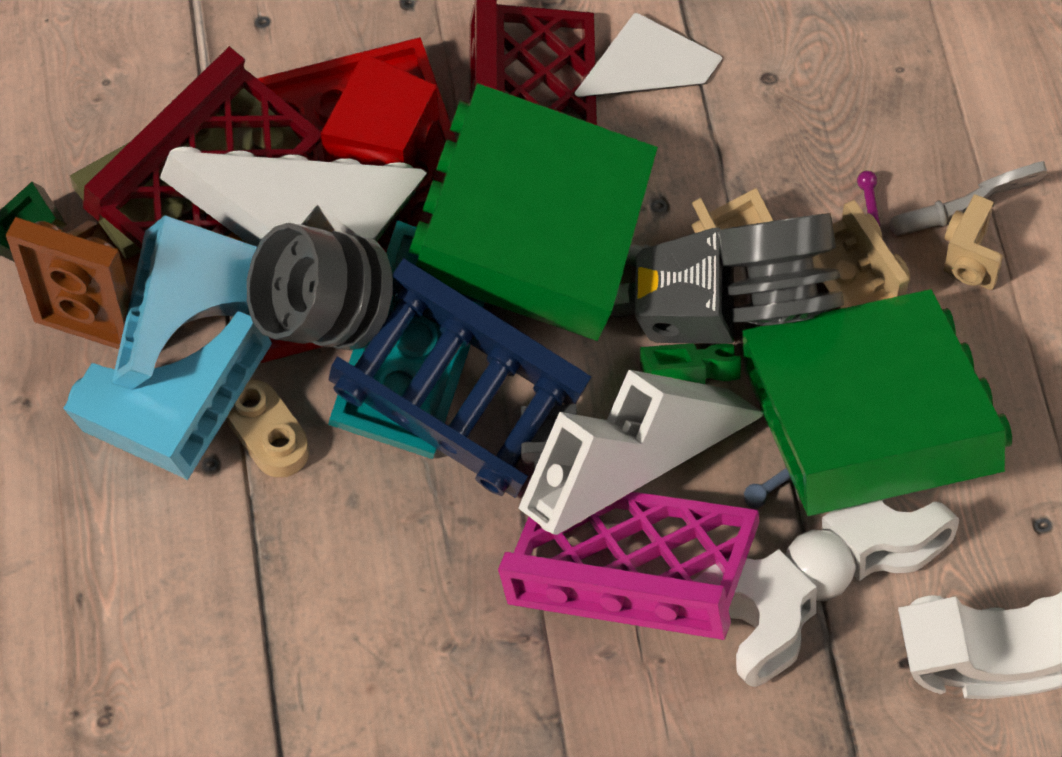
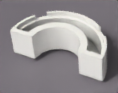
[898,591,1062,699]

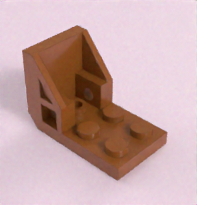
[6,217,141,349]

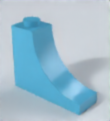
[112,216,257,390]
[63,311,272,480]

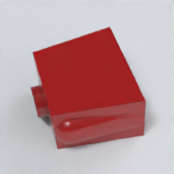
[321,53,439,167]

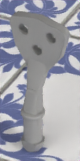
[889,161,1048,236]

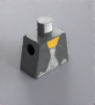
[611,227,734,344]

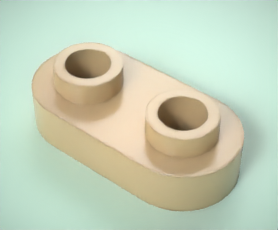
[226,379,309,478]

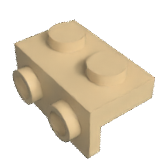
[812,200,910,310]

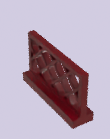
[469,0,597,125]
[83,46,322,249]

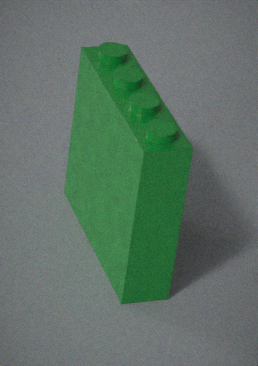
[409,83,658,341]
[742,289,1012,516]

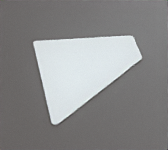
[575,13,722,97]

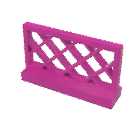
[498,492,760,640]

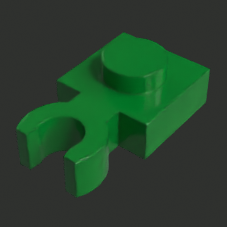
[640,343,741,385]

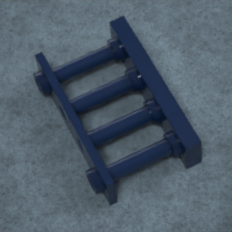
[328,258,592,498]

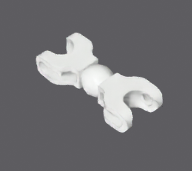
[693,499,959,687]

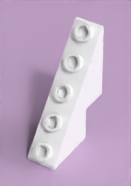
[160,147,427,247]
[519,370,763,535]

